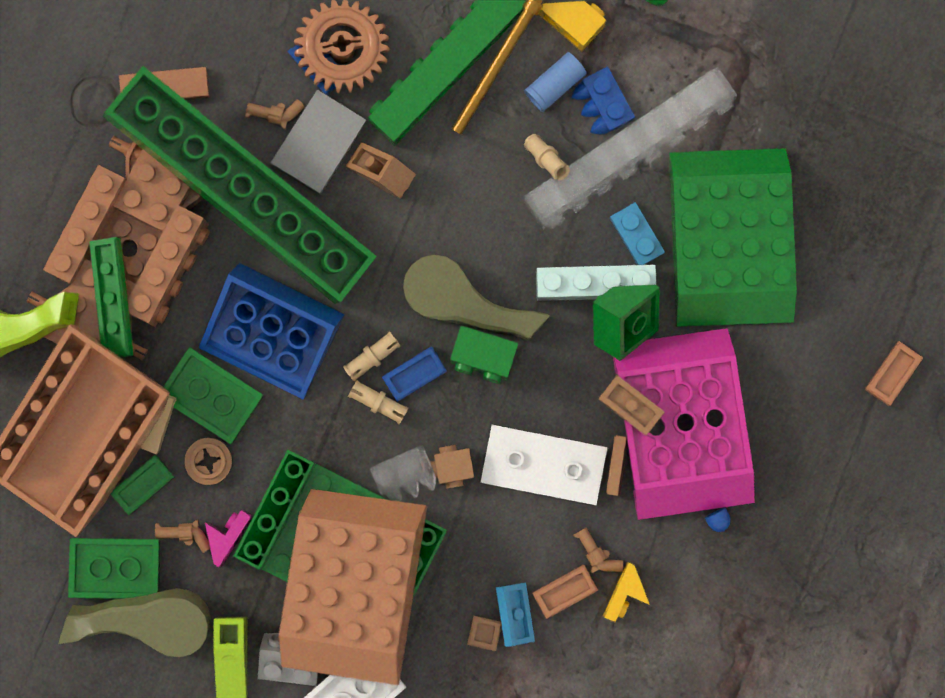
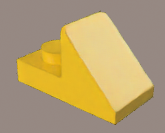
[603,562,649,622]

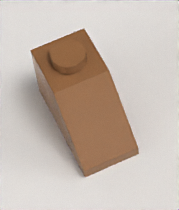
[346,142,416,199]

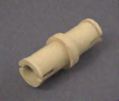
[524,134,570,181]
[343,331,401,382]
[348,380,408,424]

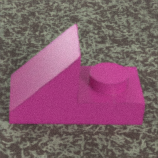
[205,510,253,567]

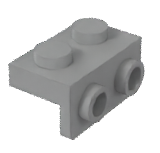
[258,633,318,686]

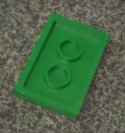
[163,347,264,445]
[68,538,160,599]

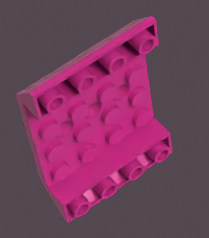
[613,328,755,520]

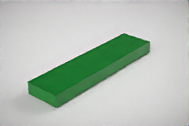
[89,237,134,358]

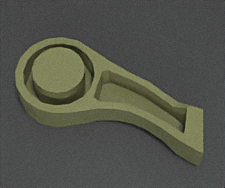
[403,255,550,341]
[58,588,211,657]

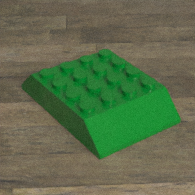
[669,148,797,327]

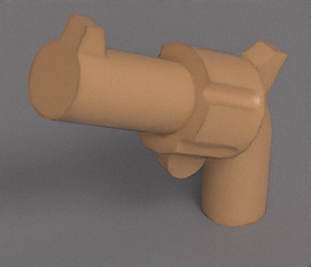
[245,99,305,130]
[155,520,210,553]
[573,527,623,573]

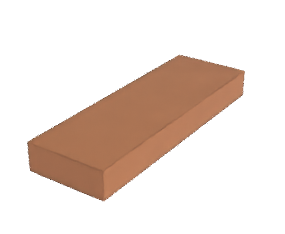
[119,67,210,100]

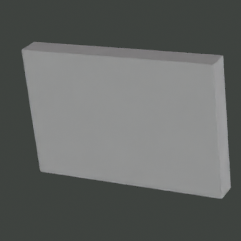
[271,90,367,195]

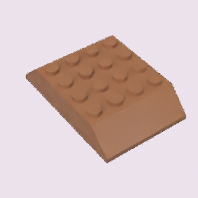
[0,324,170,537]
[279,489,427,686]

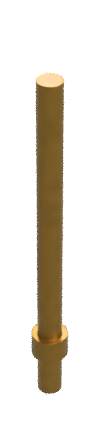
[452,0,543,135]

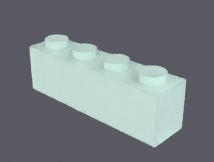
[536,265,656,301]

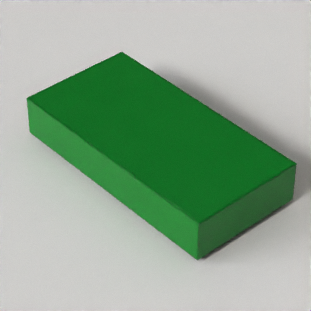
[111,455,175,515]

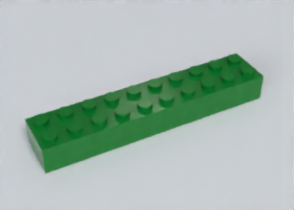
[103,66,377,304]

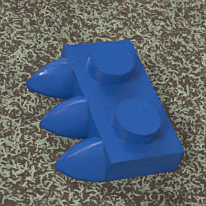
[571,66,635,135]

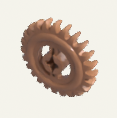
[294,0,390,94]

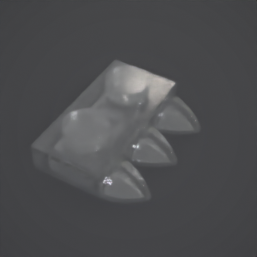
[369,445,436,502]

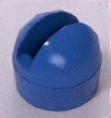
[705,507,731,532]

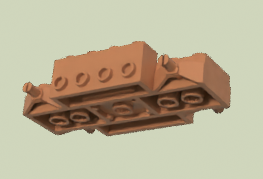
[27,136,210,361]

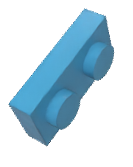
[610,202,665,265]
[496,583,535,647]

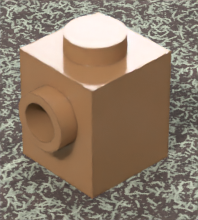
[429,445,474,489]

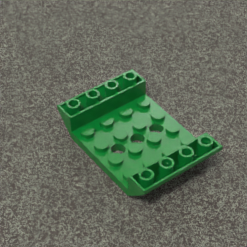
[233,450,447,598]

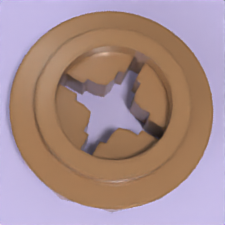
[185,438,232,485]

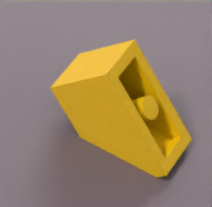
[539,1,606,52]

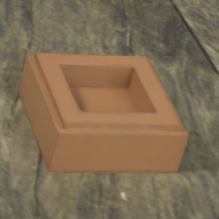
[467,615,502,651]

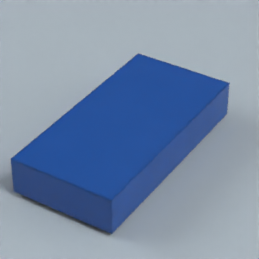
[382,346,447,402]

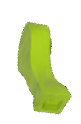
[0,292,79,357]

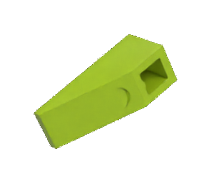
[214,617,248,698]

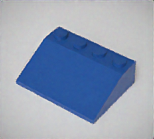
[199,263,345,399]

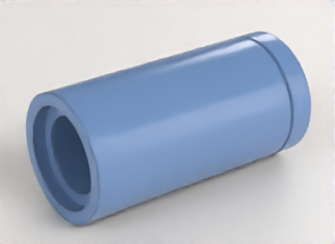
[524,52,587,112]

